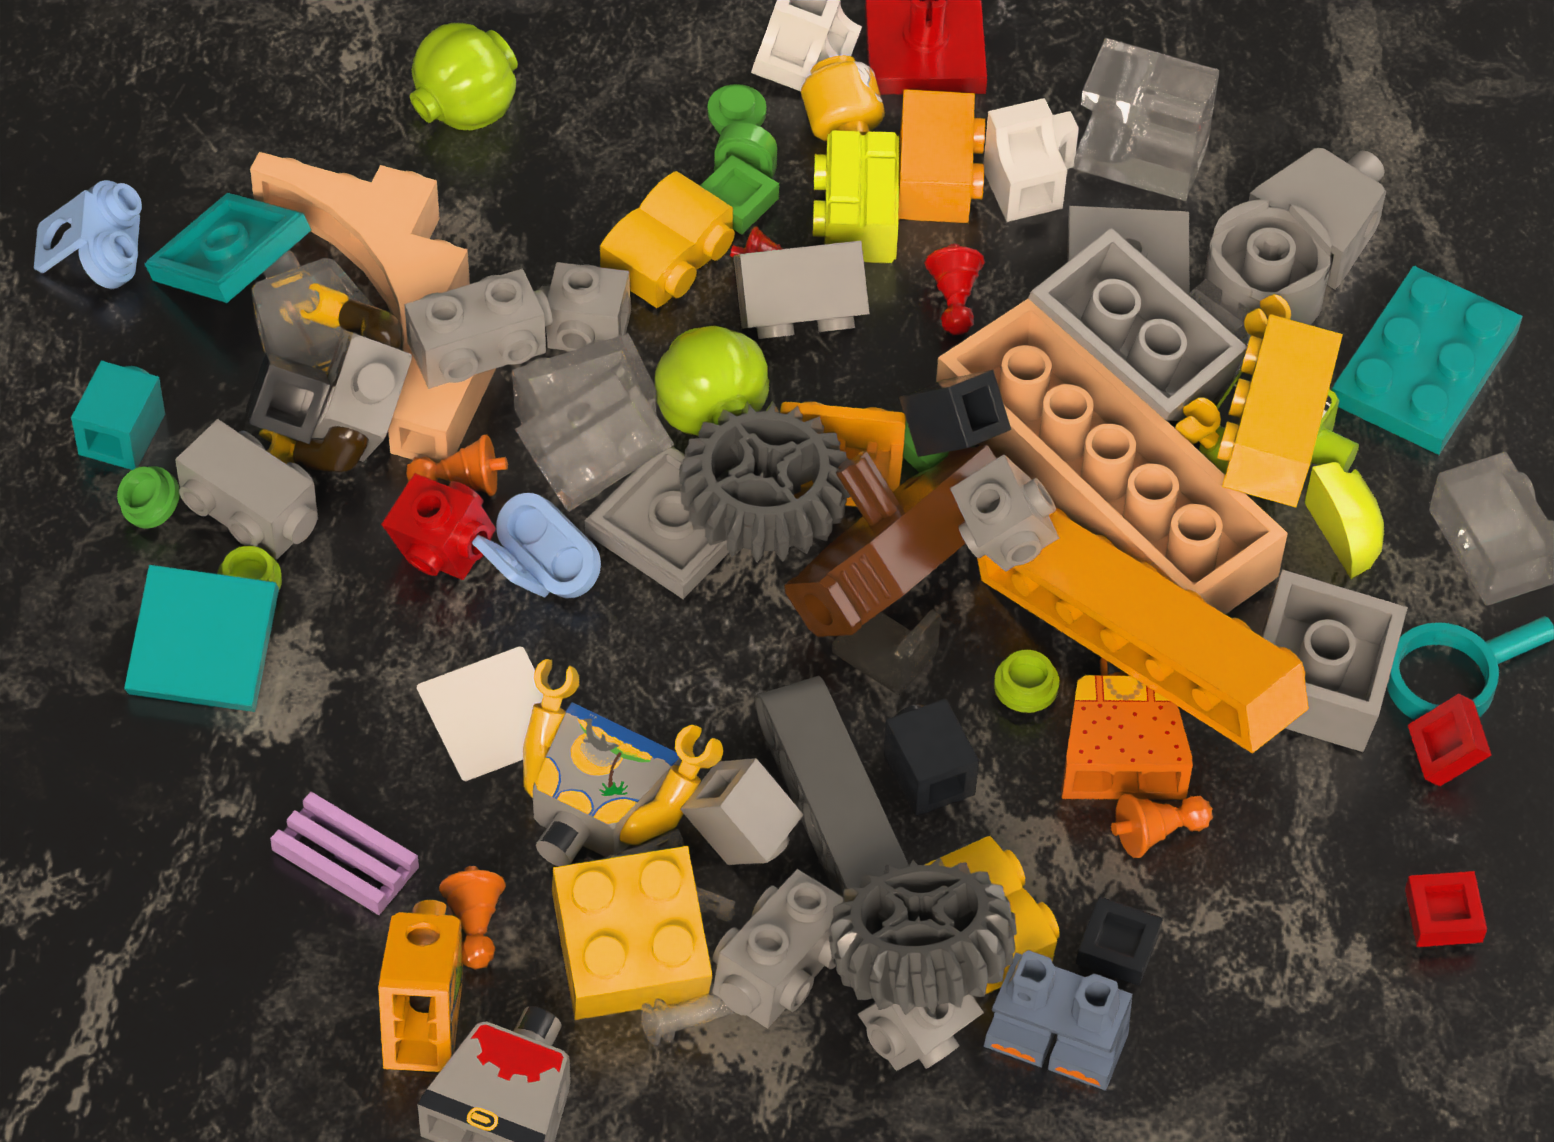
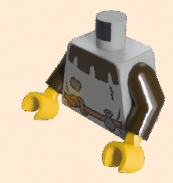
[259,283,412,472]

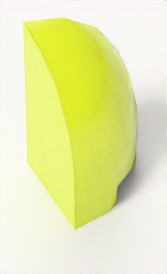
[1305,462,1384,579]

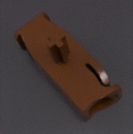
[784,445,996,637]

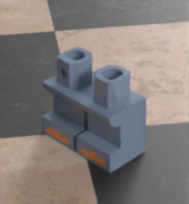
[984,950,1132,1091]

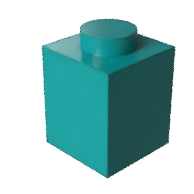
[71,361,165,470]

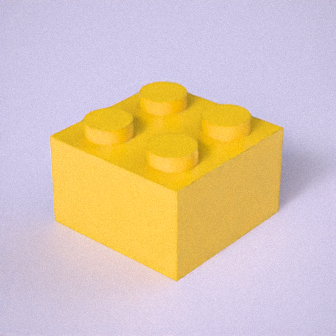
[552,846,712,1020]

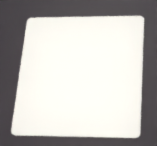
[417,647,543,781]

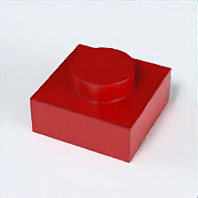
[1408,694,1492,786]
[1405,871,1487,947]

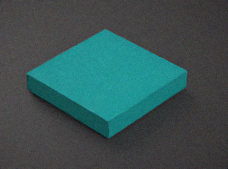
[144,193,311,303]
[124,565,279,712]

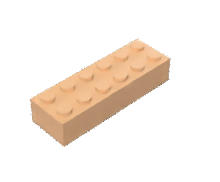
[936,299,1288,614]

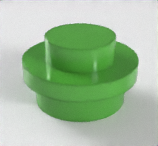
[708,84,766,134]
[117,466,180,529]

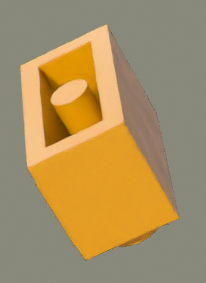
[898,90,985,223]

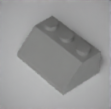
[1028,228,1247,421]

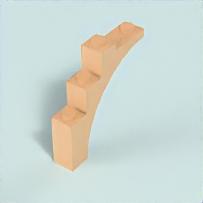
[250,152,496,463]

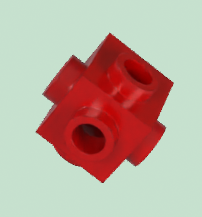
[381,473,496,580]

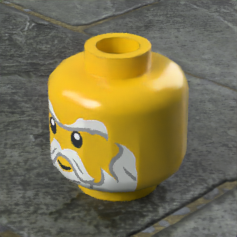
[801,55,885,141]

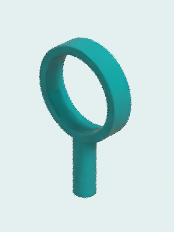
[1387,616,1554,720]

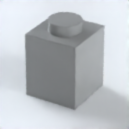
[680,758,804,865]

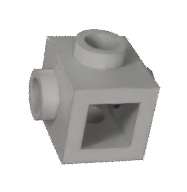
[540,262,631,357]
[950,454,1059,572]
[858,995,984,1071]

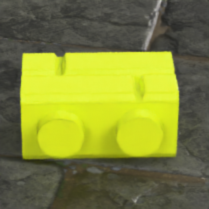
[813,130,899,263]

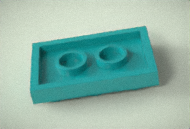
[1331,266,1523,455]

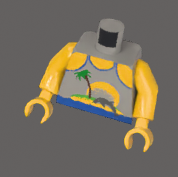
[523,659,723,866]

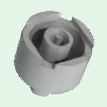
[1202,200,1332,345]

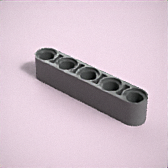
[755,676,909,897]

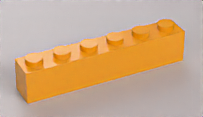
[977,508,1309,754]

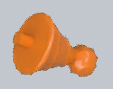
[406,434,508,496]
[1111,794,1213,858]
[439,866,506,970]

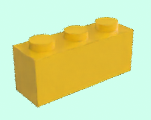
[1217,314,1343,507]

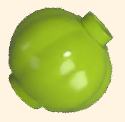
[409,23,518,130]
[654,326,769,437]

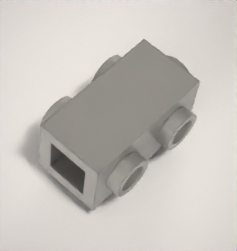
[404,268,553,389]
[175,419,318,560]
[712,869,843,1029]

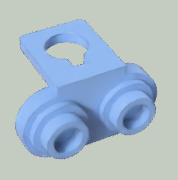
[34,180,142,289]
[472,493,601,598]

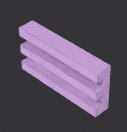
[270,792,419,915]

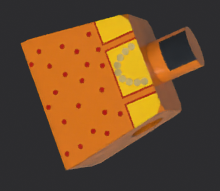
[1061,658,1193,800]

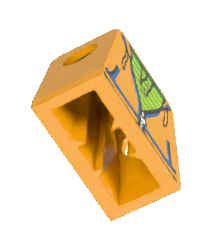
[378,900,463,1072]

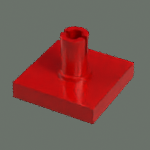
[865,0,987,95]

